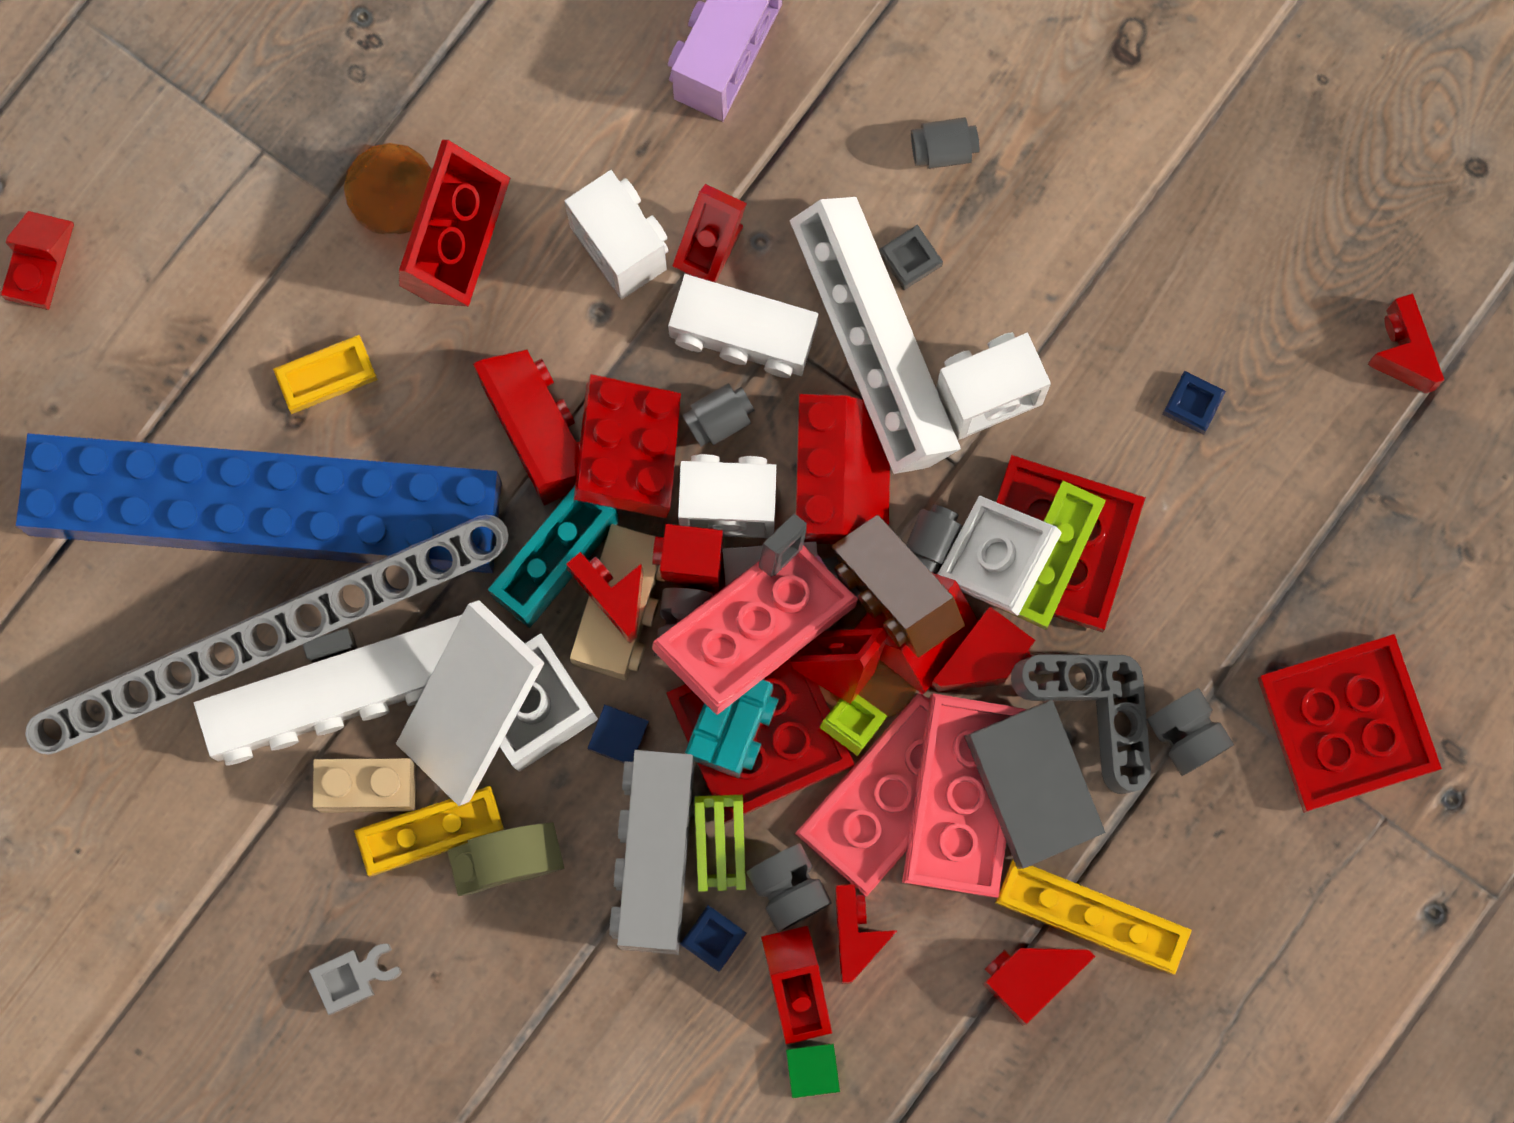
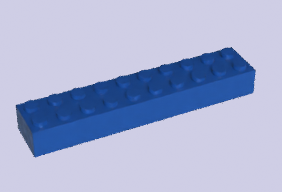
[16,433,502,573]

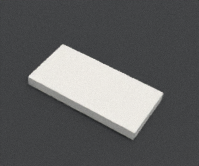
[396,600,545,806]

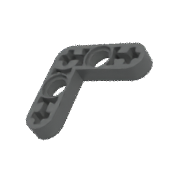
[1011,655,1151,794]

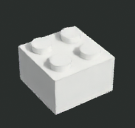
[564,170,669,300]
[936,332,1051,440]
[678,454,776,538]
[500,633,598,772]

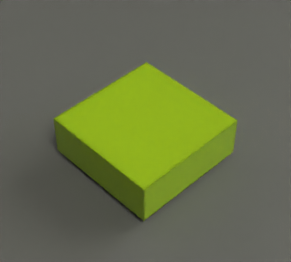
[819,695,887,756]

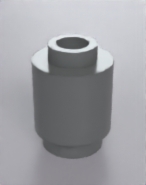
[911,117,980,169]
[683,383,755,447]
[906,504,963,574]

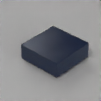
[1162,371,1226,435]
[587,704,649,764]
[680,905,747,972]

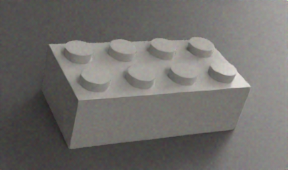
[609,750,695,955]

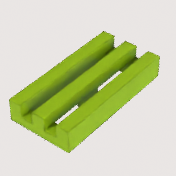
[695,795,746,892]

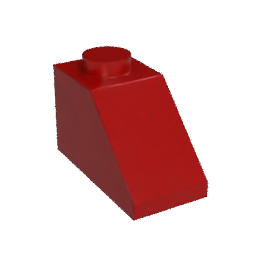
[652,524,724,593]
[930,606,1036,693]
[761,926,832,1044]
[983,948,1096,1026]

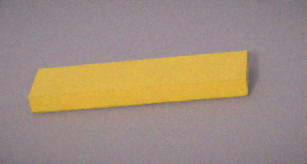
[995,859,1192,975]

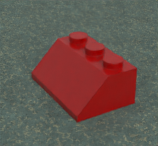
[399,140,511,307]
[473,350,580,506]
[796,394,890,544]

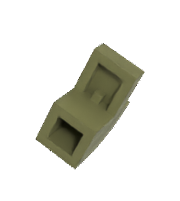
[447,822,565,896]

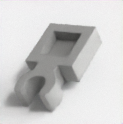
[309,944,402,1015]

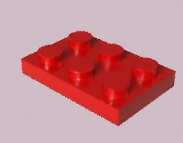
[574,374,681,518]

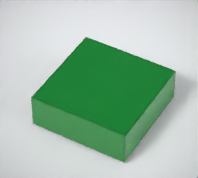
[786,1044,840,1098]

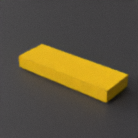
[354,786,505,877]

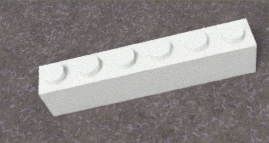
[789,197,961,474]
[193,614,463,765]

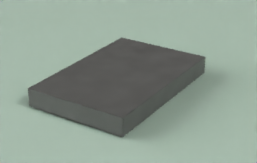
[964,701,1106,869]

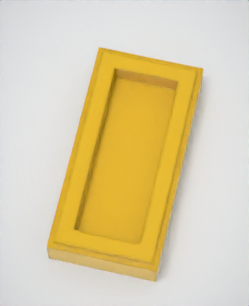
[273,335,378,414]

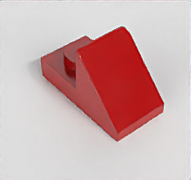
[672,184,747,283]
[0,211,74,310]
[1368,293,1444,393]
[566,552,643,644]
[835,884,897,984]

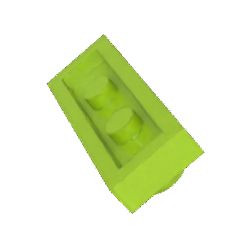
[1003,481,1106,630]

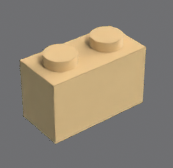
[313,758,416,813]

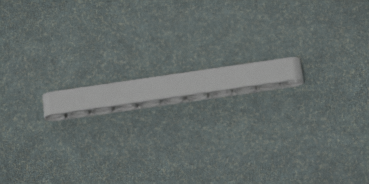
[25,515,509,755]

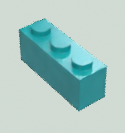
[488,486,619,629]

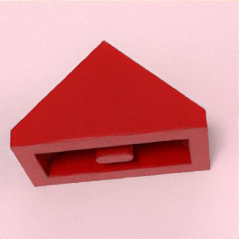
[790,628,888,704]

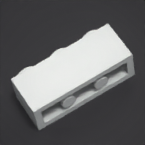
[668,274,819,378]

